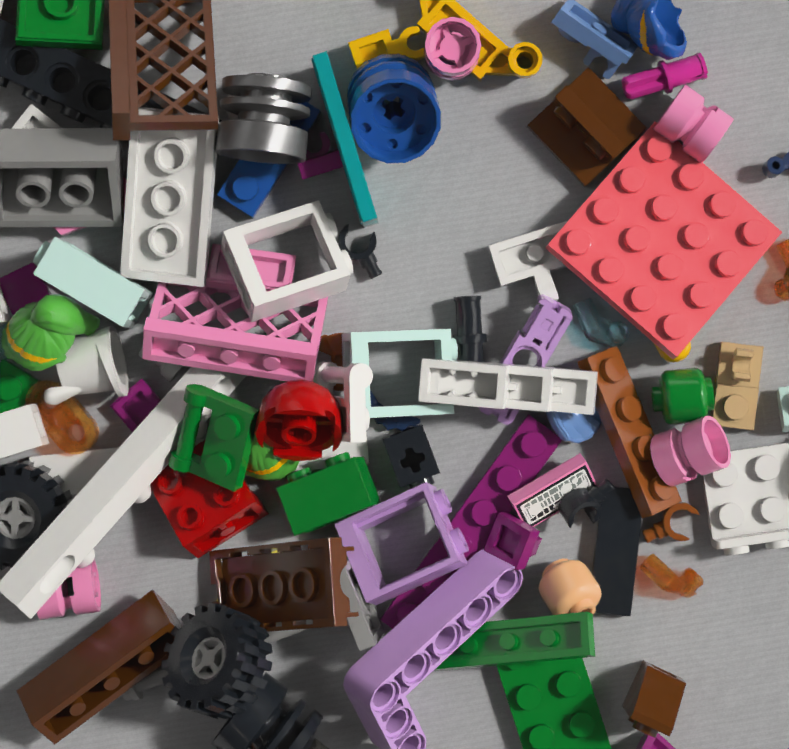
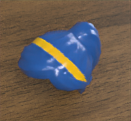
[611,0,687,60]

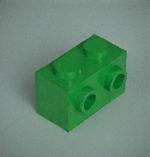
[276,452,381,536]

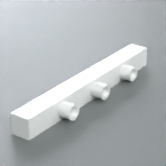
[0,367,247,619]

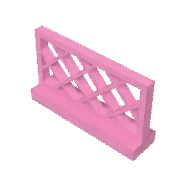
[142,282,328,382]

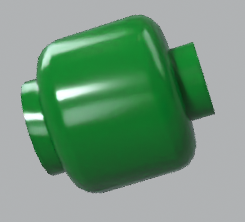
[651,368,715,425]

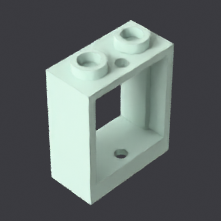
[33,237,154,329]
[342,329,458,418]

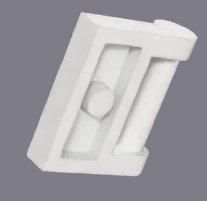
[313,361,373,442]

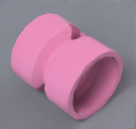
[424,17,481,81]
[653,84,734,164]
[650,416,731,487]
[37,559,101,620]

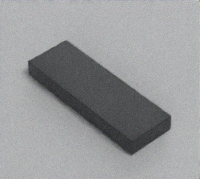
[592,486,642,616]

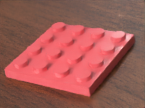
[545,121,782,359]

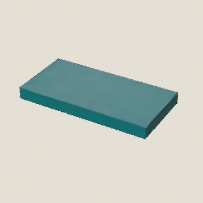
[311,51,378,228]

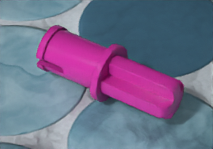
[622,52,708,99]

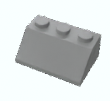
[0,128,124,228]

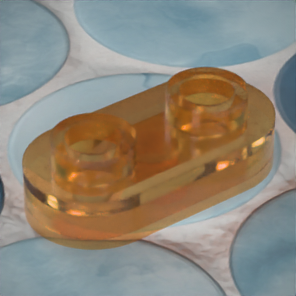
[26,380,99,454]

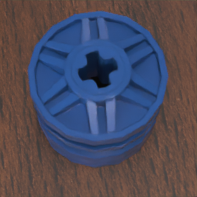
[347,54,441,163]

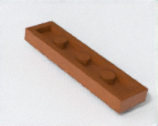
[577,345,682,519]

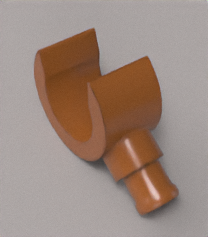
[642,502,700,543]

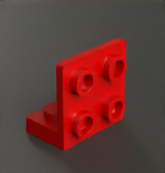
[150,439,269,558]

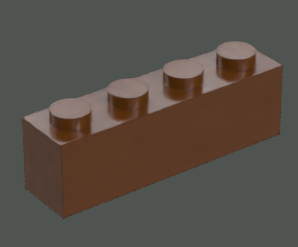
[16,589,182,745]

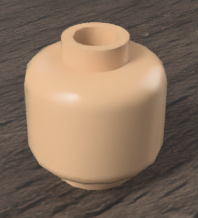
[538,558,602,615]

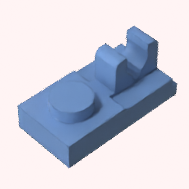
[551,0,638,79]

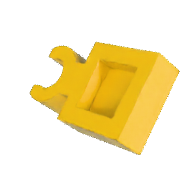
[348,26,425,69]

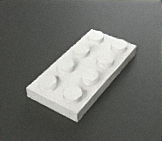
[120,107,220,287]

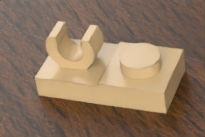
[711,342,764,430]

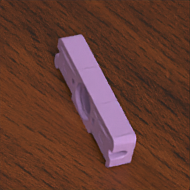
[479,294,572,425]

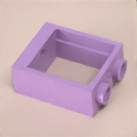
[334,482,469,605]

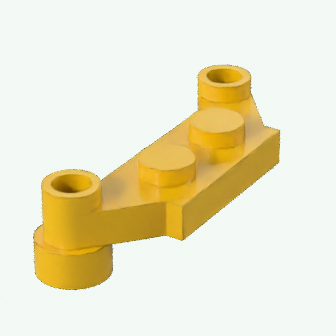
[417,0,542,81]

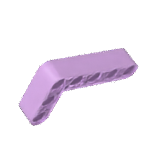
[343,549,523,749]

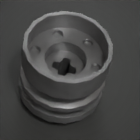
[215,73,312,164]

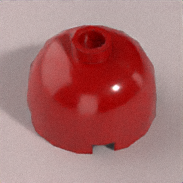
[255,379,343,461]

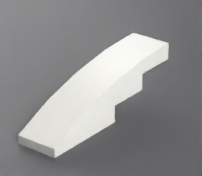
[418,358,598,415]

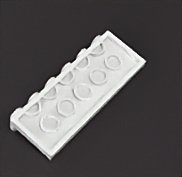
[701,442,789,556]

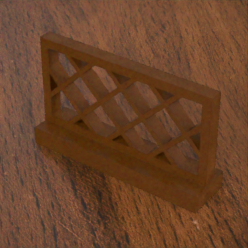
[109,0,218,140]

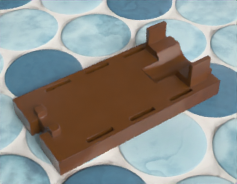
[209,537,359,632]

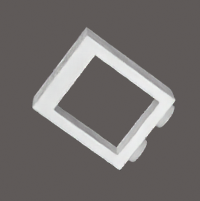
[221,200,353,322]

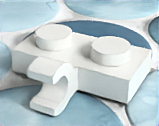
[488,221,567,301]

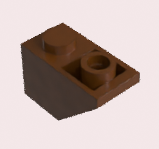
[622,660,686,738]

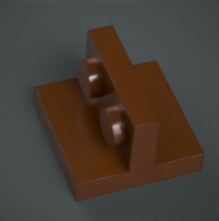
[527,67,647,187]

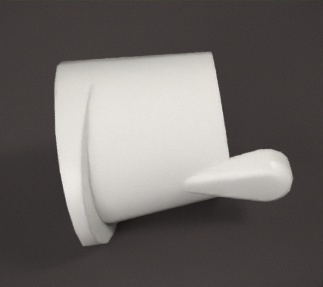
[44,326,128,405]

